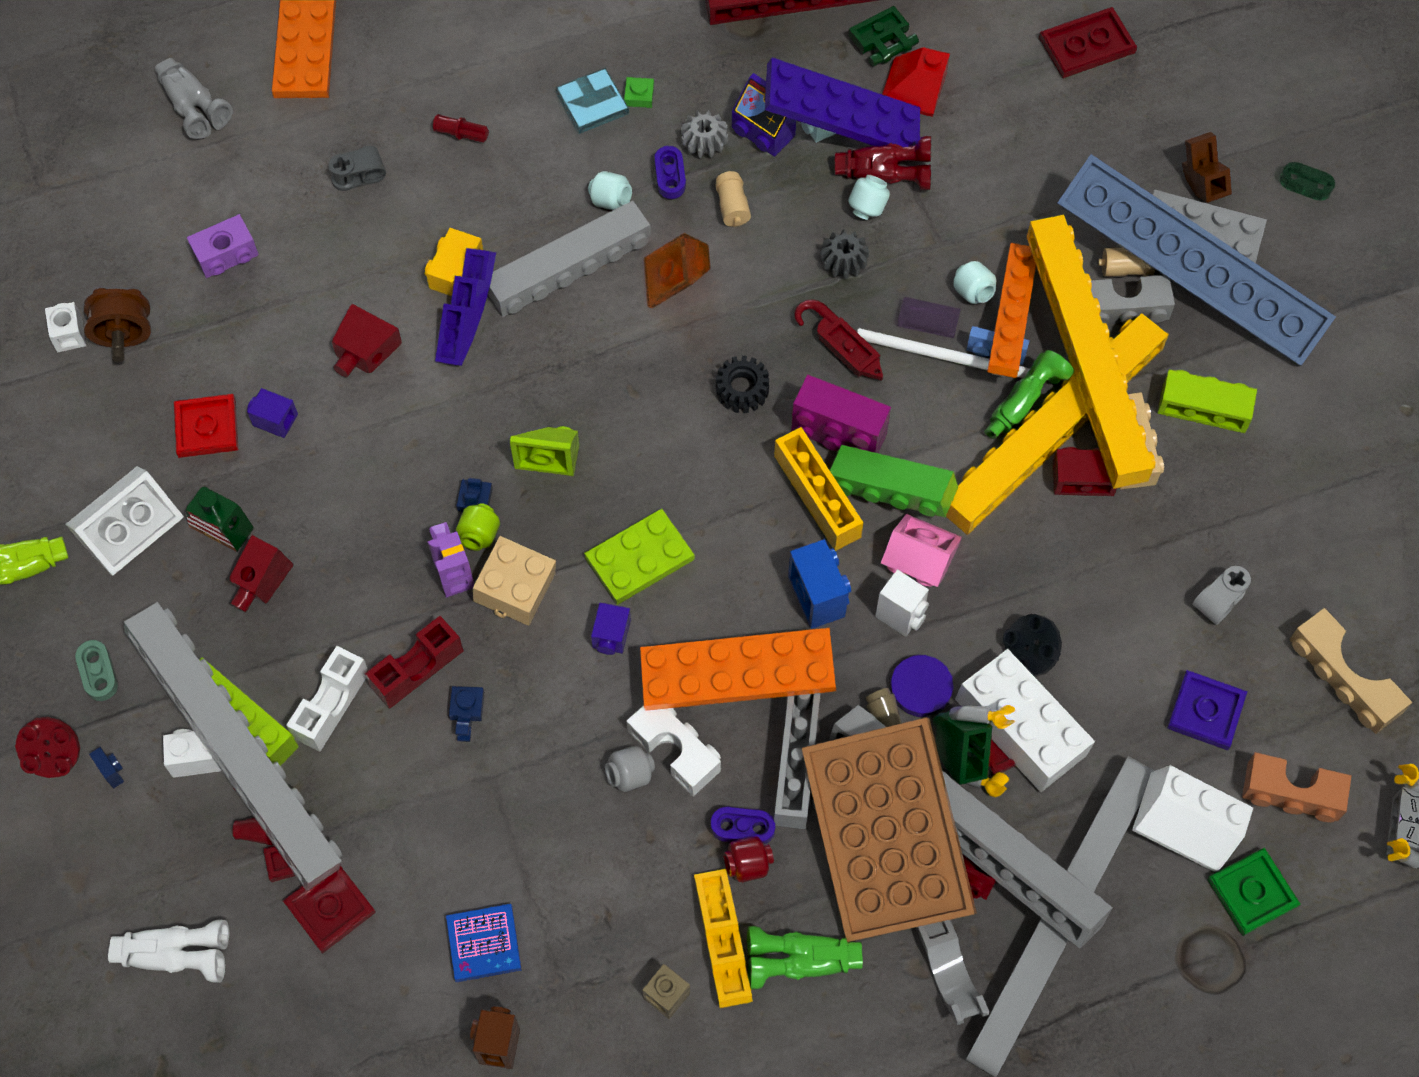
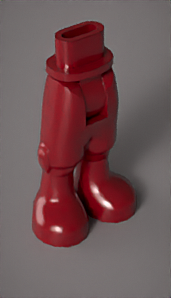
[835,136,931,190]

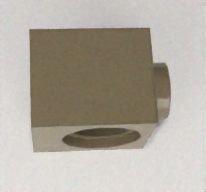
[642,964,690,1019]

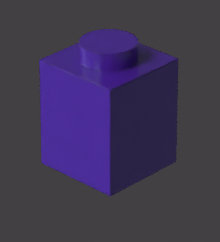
[247,388,298,438]
[591,603,631,655]

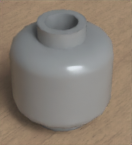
[605,746,655,792]

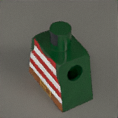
[185,487,254,552]

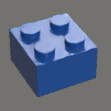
[788,539,851,629]

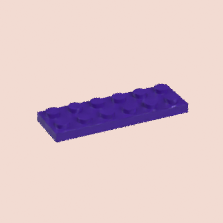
[765,57,920,147]

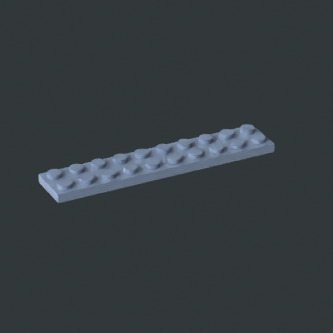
[1057,154,1336,366]

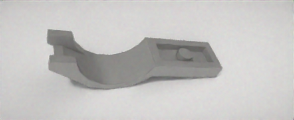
[916,920,989,1025]

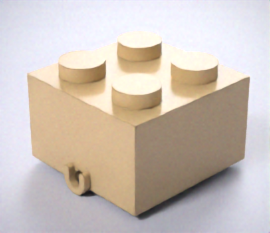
[473,536,556,626]

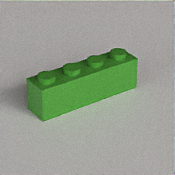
[830,445,958,518]

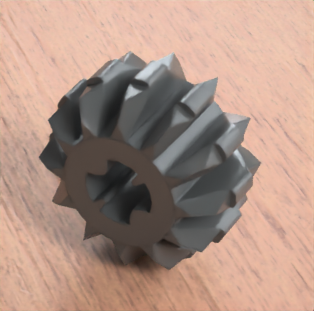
[820,229,869,280]

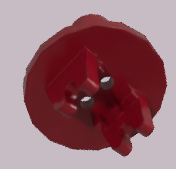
[15,717,81,778]

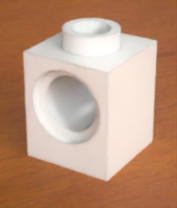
[45,302,86,352]

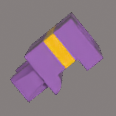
[427,522,474,598]

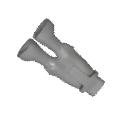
[155,58,233,139]

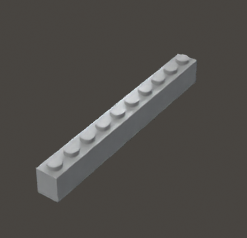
[124,602,342,891]
[829,705,1113,949]

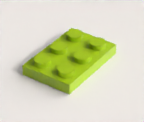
[584,509,695,605]

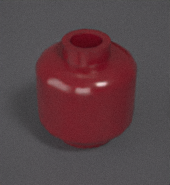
[723,836,774,883]

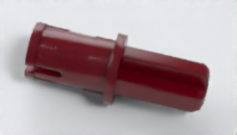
[433,114,489,142]

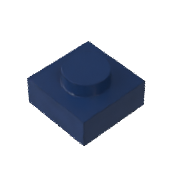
[89,747,124,789]

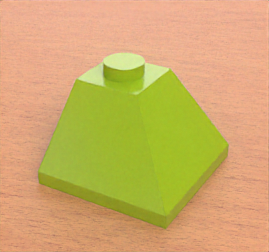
[510,426,579,476]

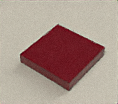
[283,866,376,954]

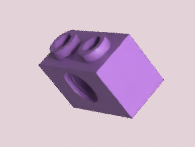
[187,214,259,278]

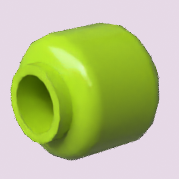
[456,504,500,551]

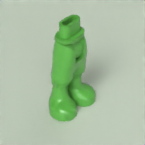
[984,350,1075,439]
[747,926,863,990]

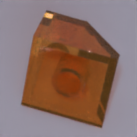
[644,233,711,308]

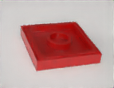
[174,394,238,458]

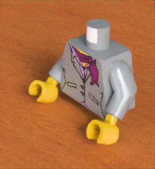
[1386,764,1419,868]

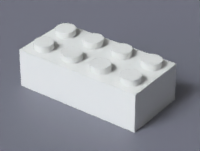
[955,649,1095,792]

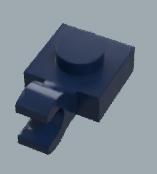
[449,686,485,742]

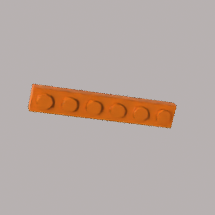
[987,243,1036,378]

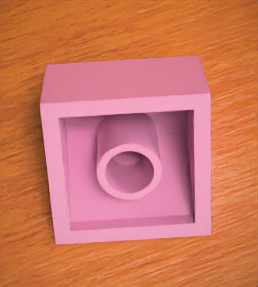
[881,514,962,587]

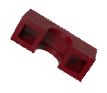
[365,616,464,709]

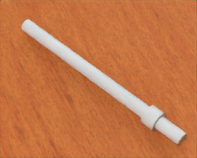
[857,328,1030,378]

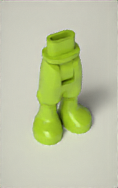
[0,537,69,585]

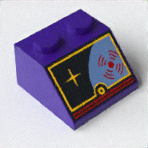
[732,73,796,157]

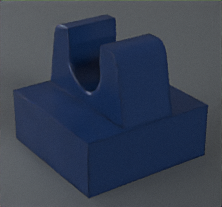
[457,478,493,512]

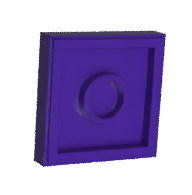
[1167,670,1247,750]

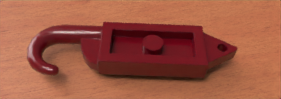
[794,299,883,381]

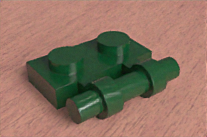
[848,6,919,67]

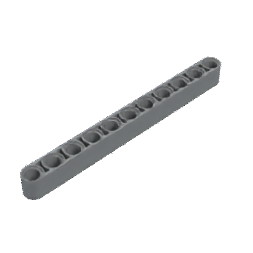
[966,756,1156,1077]

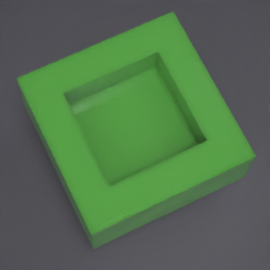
[624,77,654,108]

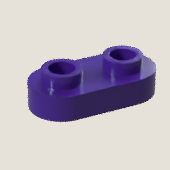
[655,146,686,199]
[711,807,775,844]

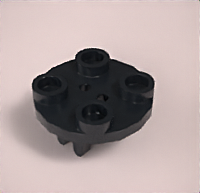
[1002,614,1062,677]

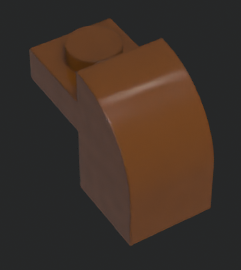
[1182,132,1232,203]

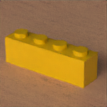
[774,427,863,551]

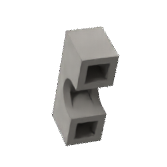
[1091,275,1175,325]

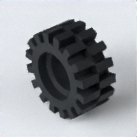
[716,356,769,413]

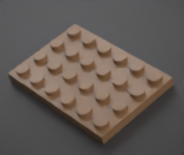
[802,717,977,942]

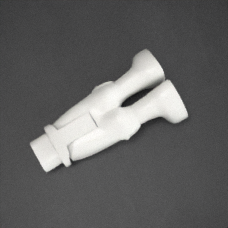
[108,920,230,983]

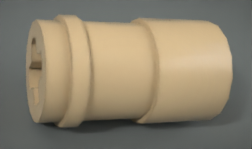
[715,171,751,227]
[1098,248,1155,277]

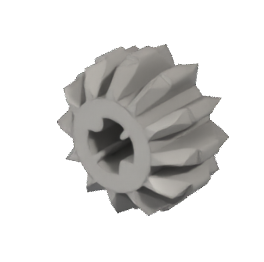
[681,110,728,159]

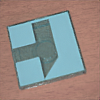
[556,68,629,134]

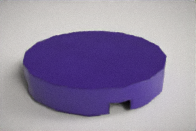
[890,655,954,717]

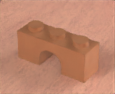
[1242,752,1352,822]

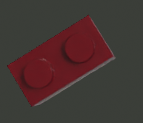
[1053,447,1117,496]

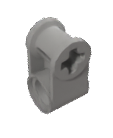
[1192,566,1251,625]

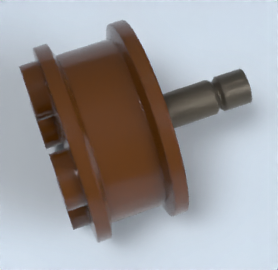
[84,288,151,362]

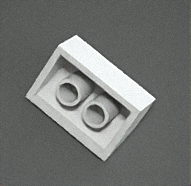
[65,466,184,576]
[1132,765,1253,872]

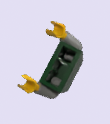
[933,705,1015,797]

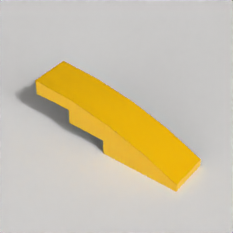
[694,869,753,1008]

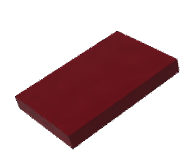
[1039,7,1137,78]

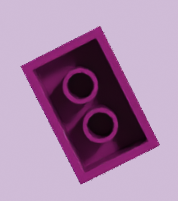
[791,374,891,453]

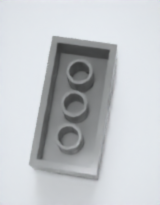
[1153,189,1267,263]

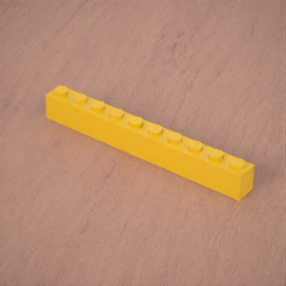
[1027,215,1155,489]
[946,313,1169,535]

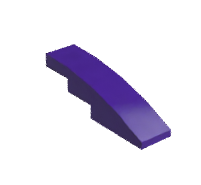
[435,248,496,366]

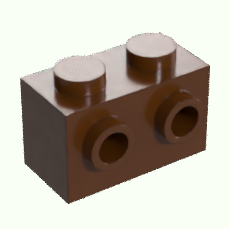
[470,1006,520,1070]

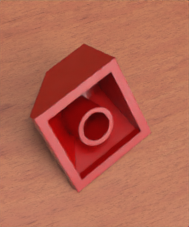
[882,47,950,117]

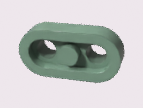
[75,640,118,701]

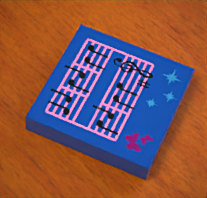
[446,904,522,982]

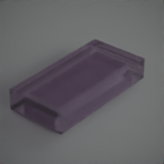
[897,297,961,338]

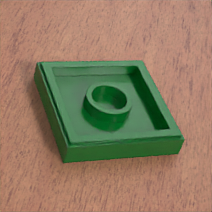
[1207,847,1301,936]

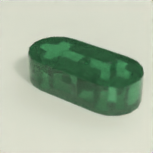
[1280,162,1335,201]

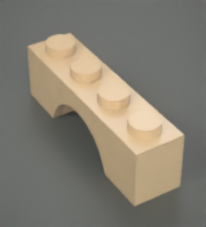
[1290,608,1412,734]

